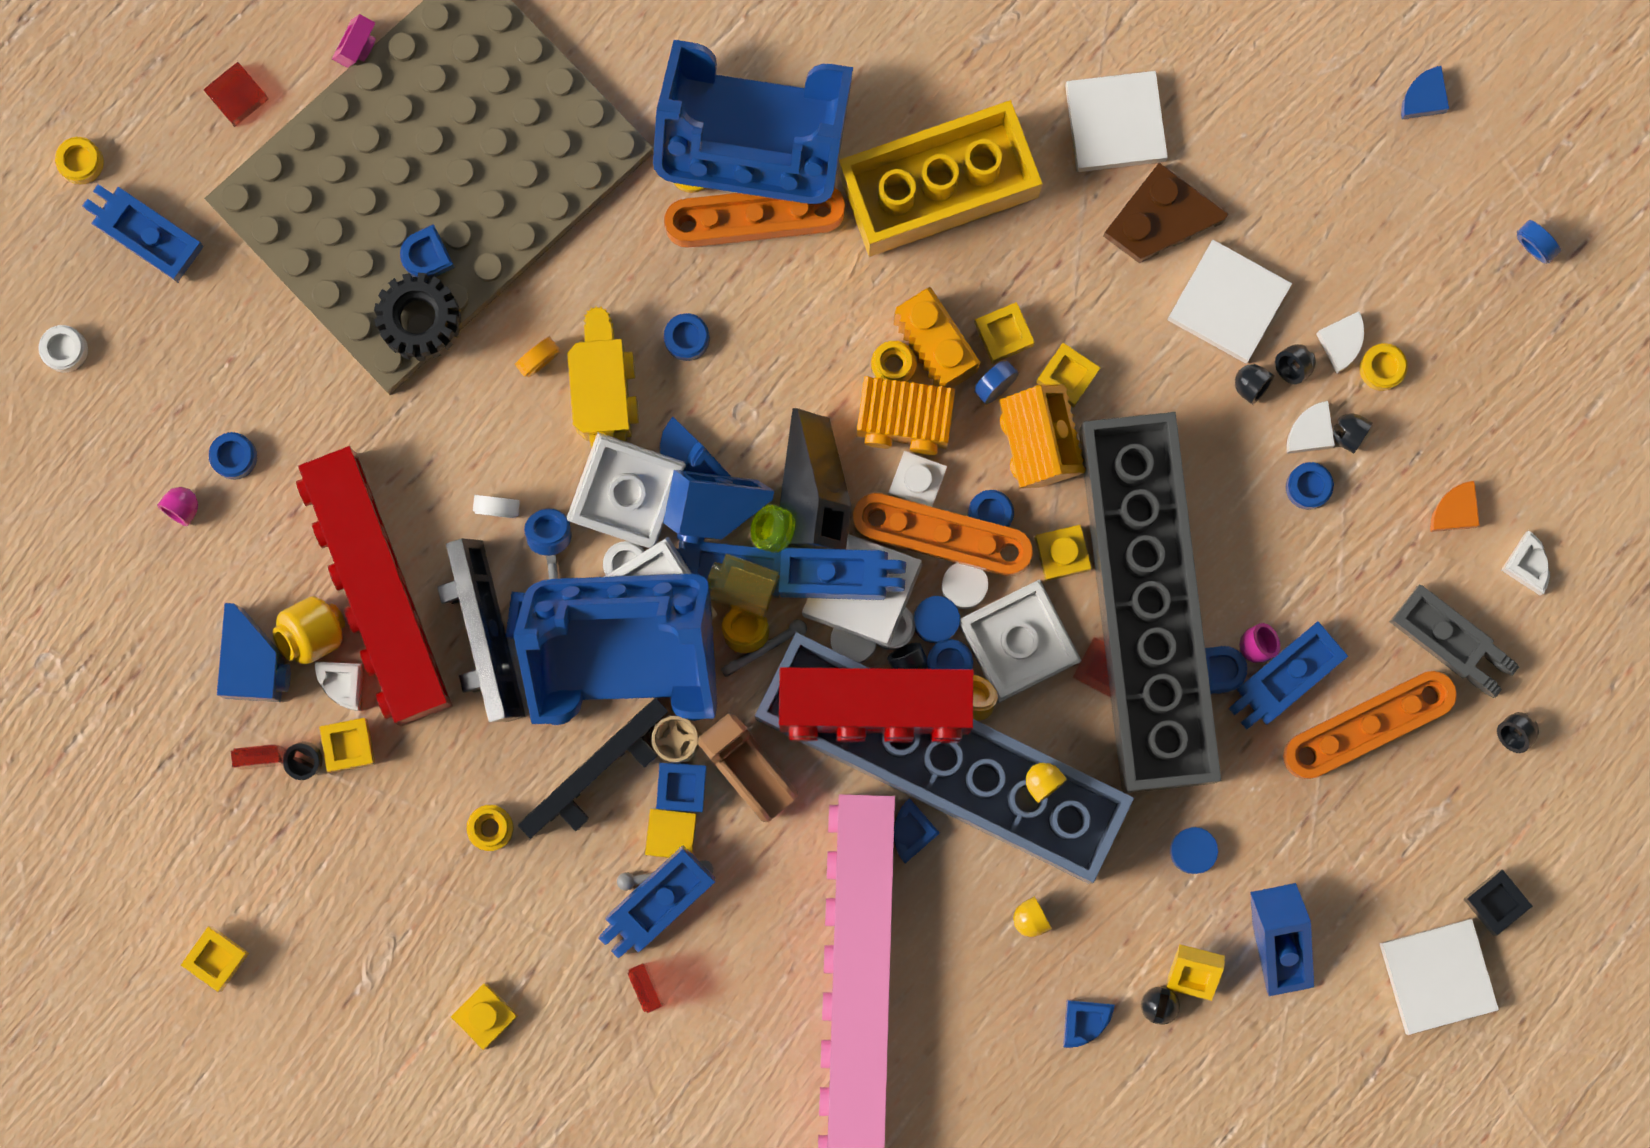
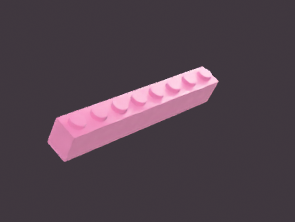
[818,794,895,1148]

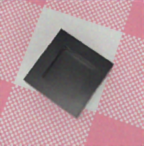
[1463,869,1533,936]

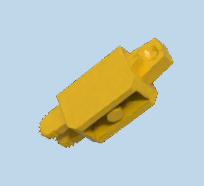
[567,306,639,449]

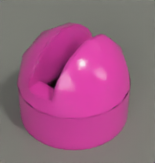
[157,487,198,526]
[1239,623,1280,663]

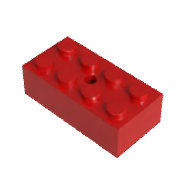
[779,667,973,743]

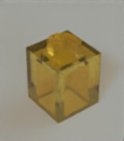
[707,553,780,620]

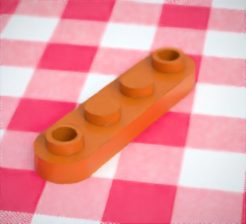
[664,187,845,248]
[853,493,1033,576]
[1283,671,1456,779]

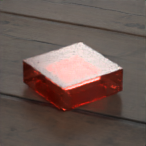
[203,62,269,127]
[1072,637,1111,698]
[231,744,286,770]
[627,963,665,1013]

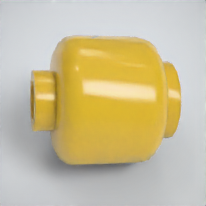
[272,596,345,665]

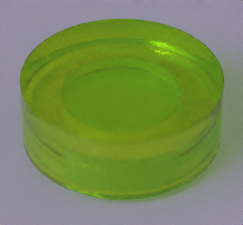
[751,504,795,553]

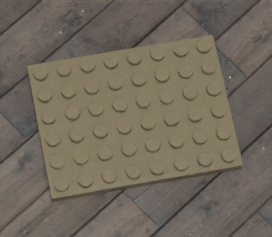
[204,0,654,395]

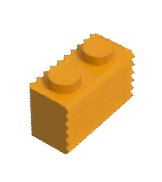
[894,287,981,388]
[856,376,955,455]
[999,384,1086,489]

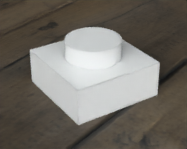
[888,451,947,507]

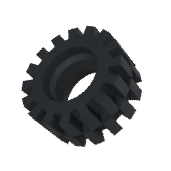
[374,272,461,361]

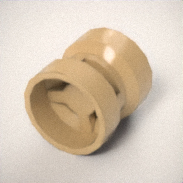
[652,716,700,764]

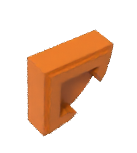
[1430,481,1479,532]

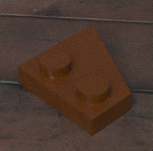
[1103,163,1228,263]

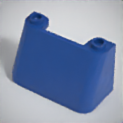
[653,40,853,204]
[513,574,718,725]

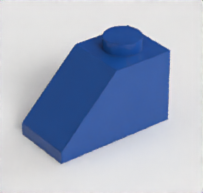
[663,470,774,544]
[217,603,291,702]
[1250,883,1314,996]

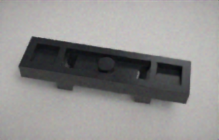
[437,538,526,722]
[518,698,668,839]

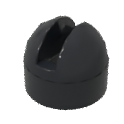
[1275,344,1316,384]
[1235,364,1274,405]
[1333,413,1373,454]
[887,643,927,669]
[1497,712,1539,753]
[283,741,323,780]
[1141,987,1180,1025]

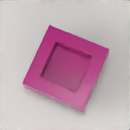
[332,14,376,68]

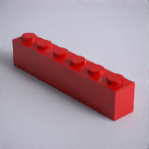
[296,446,453,726]

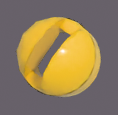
[1026,763,1068,803]
[1013,896,1052,937]

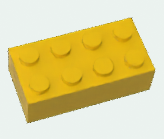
[839,100,1042,257]

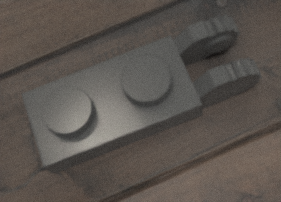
[1389,584,1519,698]

